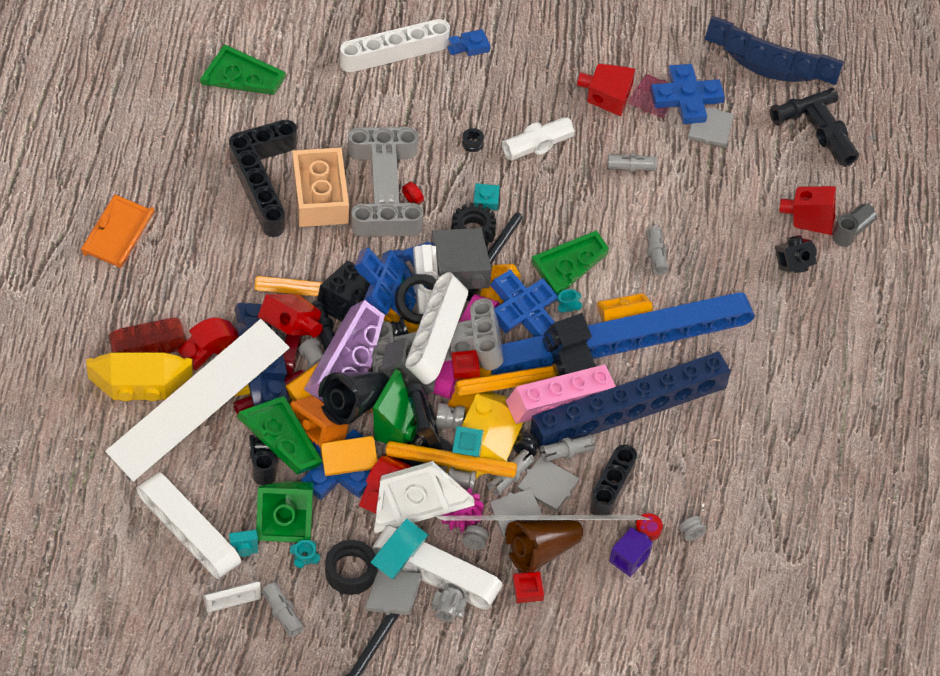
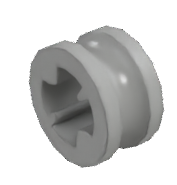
[679,516,706,541]
[462,525,489,550]

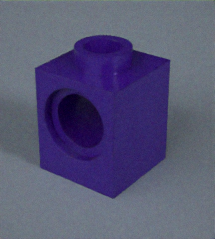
[609,527,653,577]

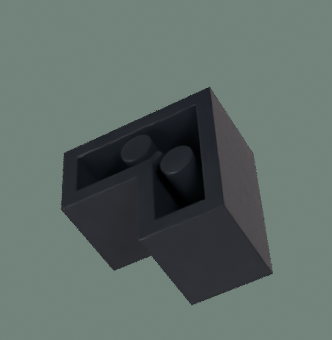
[543,313,596,376]

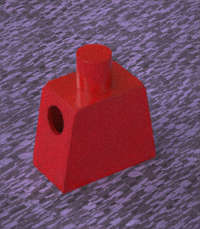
[577,63,636,116]
[779,186,836,235]
[258,294,322,338]

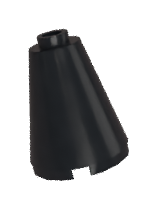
[318,372,389,425]

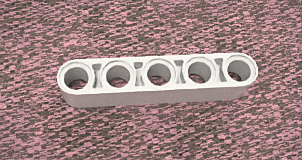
[340,19,450,72]
[405,272,468,384]
[136,472,241,579]
[372,526,502,610]

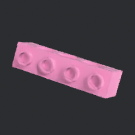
[506,365,616,424]

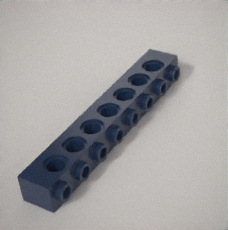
[530,351,731,453]

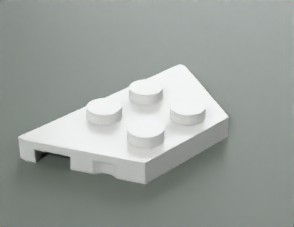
[374,461,474,533]

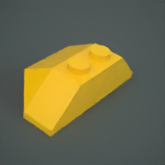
[86,353,193,401]
[447,391,524,479]

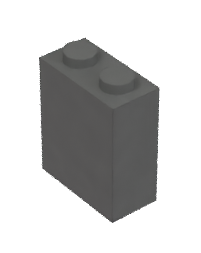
[430,228,492,289]

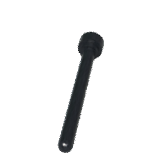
[466,213,522,301]
[344,613,400,676]

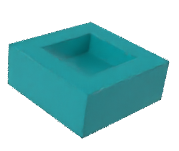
[474,183,500,211]
[452,426,484,458]
[229,530,258,557]

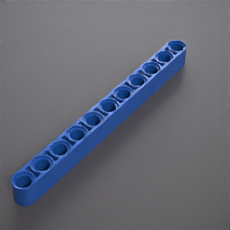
[492,292,755,375]

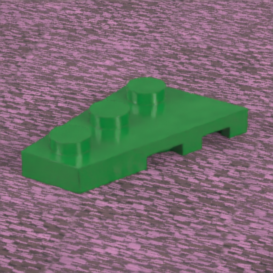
[200,44,286,95]
[531,230,609,296]
[237,396,323,475]

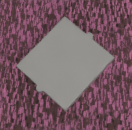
[688,107,734,147]
[517,456,580,512]
[489,488,542,543]
[365,570,422,615]

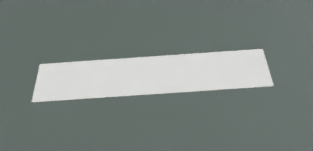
[105,319,290,482]
[435,515,649,520]

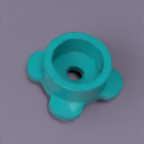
[557,289,583,313]
[290,540,320,568]

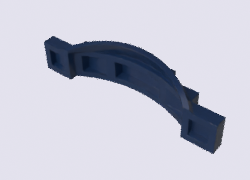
[704,16,845,85]
[234,303,289,406]

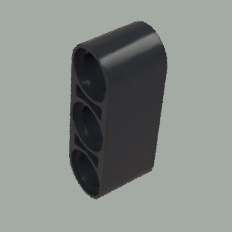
[590,444,637,515]

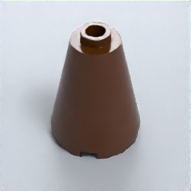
[505,520,583,573]

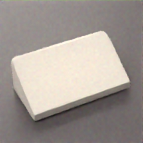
[202,581,261,612]

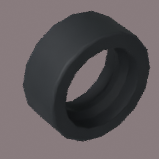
[395,274,437,324]
[325,540,377,595]

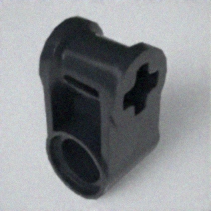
[249,435,277,485]

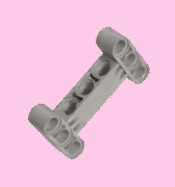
[348,127,423,237]
[372,298,503,379]

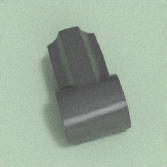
[832,203,878,247]

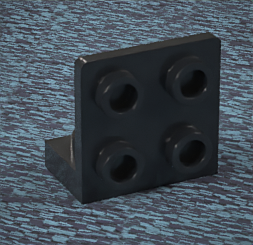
[317,261,370,322]

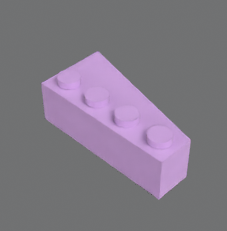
[304,300,385,402]

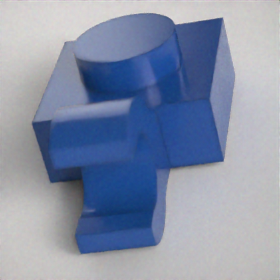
[447,29,491,56]

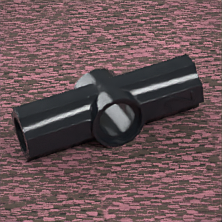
[805,101,859,167]

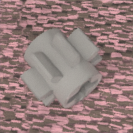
[431,587,466,622]

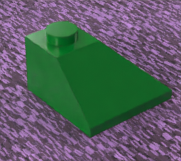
[373,369,416,444]
[256,481,314,542]

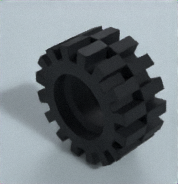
[451,203,497,247]

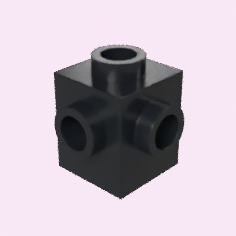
[775,235,817,273]

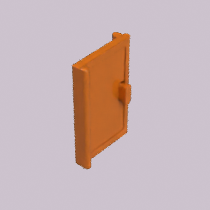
[80,194,155,268]

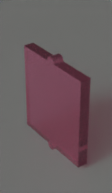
[628,74,670,118]

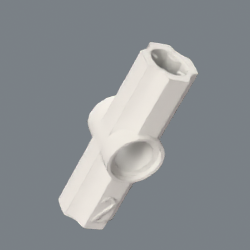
[502,117,575,161]
[413,245,439,314]

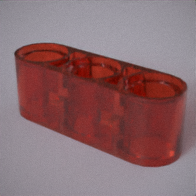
[108,318,187,354]

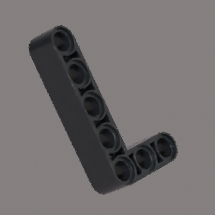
[229,120,297,237]

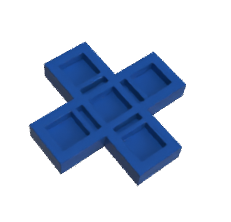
[650,64,725,124]
[354,247,416,318]
[490,269,558,337]
[301,429,370,500]

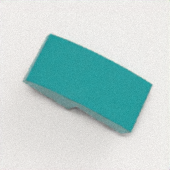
[371,518,429,579]

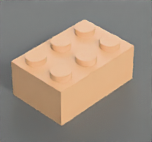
[292,147,349,227]

